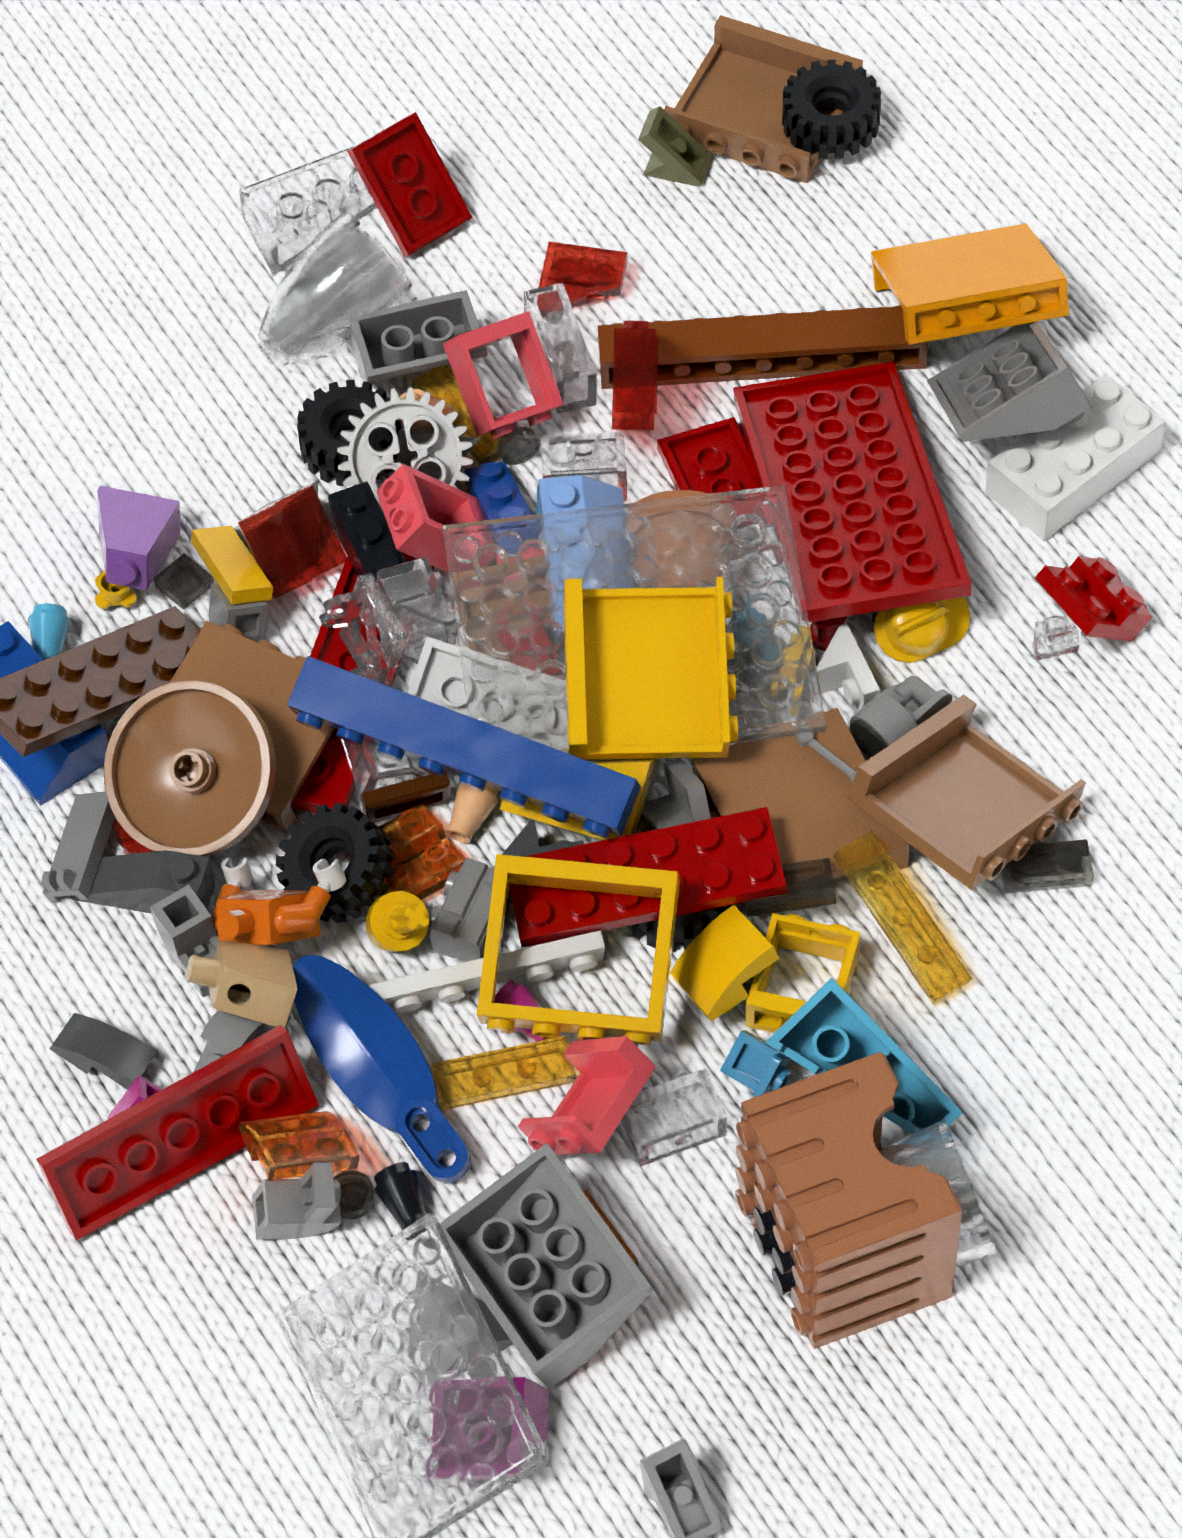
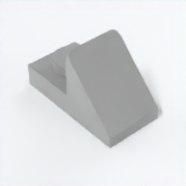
[639,1439,724,1538]

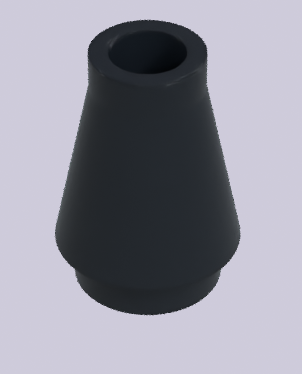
[374,1162,429,1236]

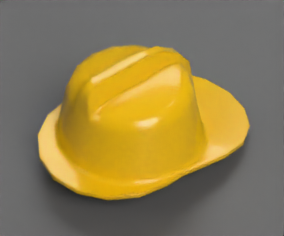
[874,597,971,663]

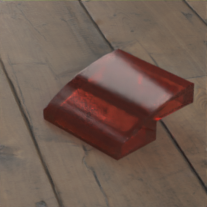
[237,484,347,599]

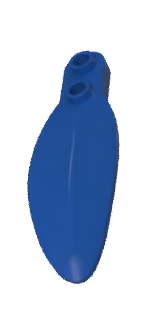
[293,955,471,1183]

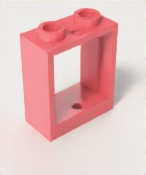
[443,311,564,439]
[376,464,498,575]

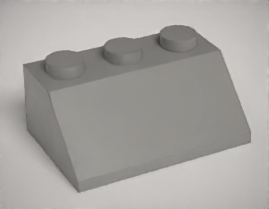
[348,290,488,382]

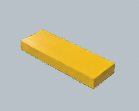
[191,525,273,605]

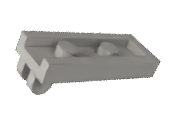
[42,791,115,903]

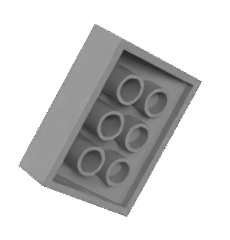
[927,322,1092,442]
[433,1143,653,1389]

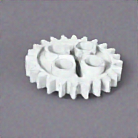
[337,387,473,516]

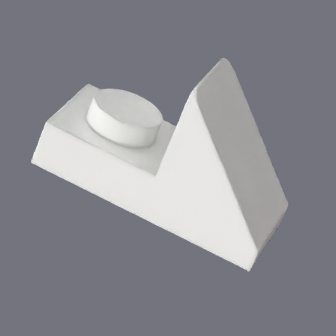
[814,623,880,711]

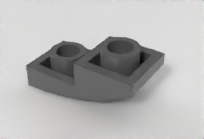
[49,1013,158,1090]

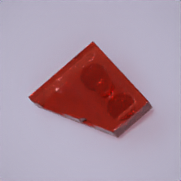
[534,241,628,317]

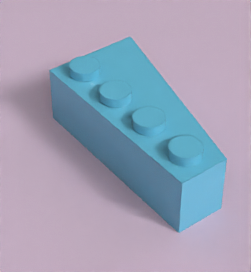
[765,978,963,1145]

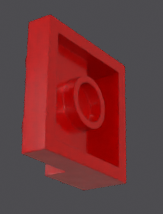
[1035,556,1153,642]

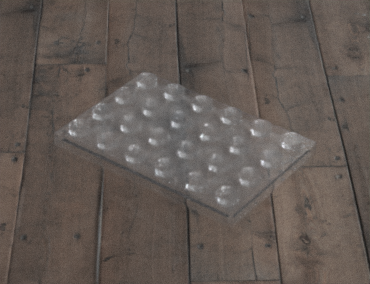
[275,1213,551,1538]

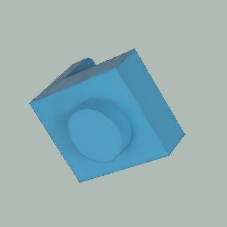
[720,1030,791,1097]

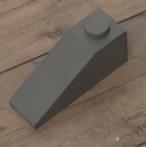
[74,850,215,914]

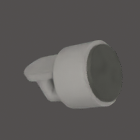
[850,676,952,758]

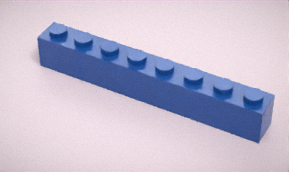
[287,656,641,839]

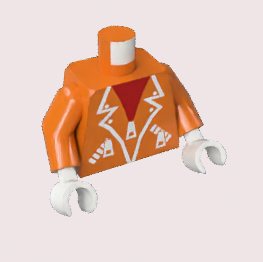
[212,858,346,945]

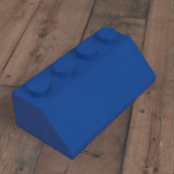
[0,621,108,806]

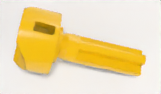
[366,891,430,953]

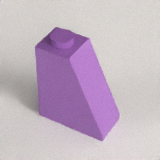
[97,486,180,590]

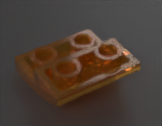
[349,803,466,900]
[239,1111,360,1181]

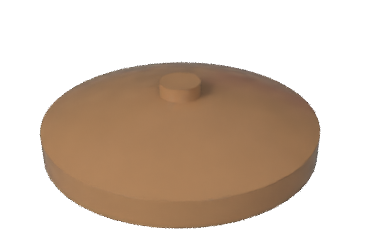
[104,680,276,857]

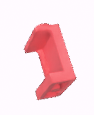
[518,1036,656,1155]

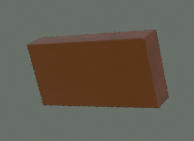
[361,771,451,822]

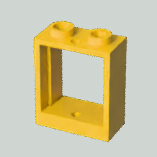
[745,913,861,1033]

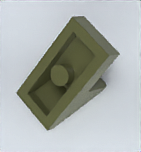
[638,106,713,187]

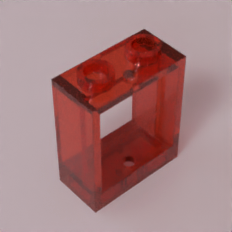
[612,320,659,431]

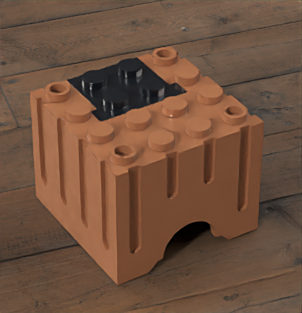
[735,1052,962,1349]

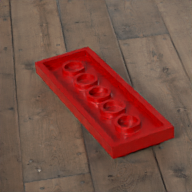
[509,807,787,948]
[36,1025,319,1240]

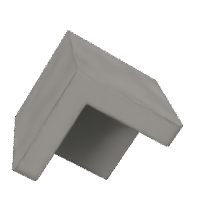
[208,583,268,642]

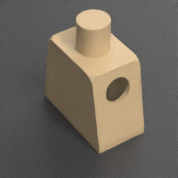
[186,940,298,1028]

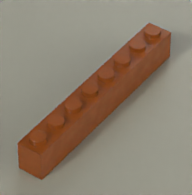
[597,305,928,389]

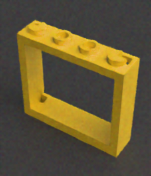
[476,854,680,1047]

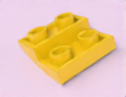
[670,905,780,1022]

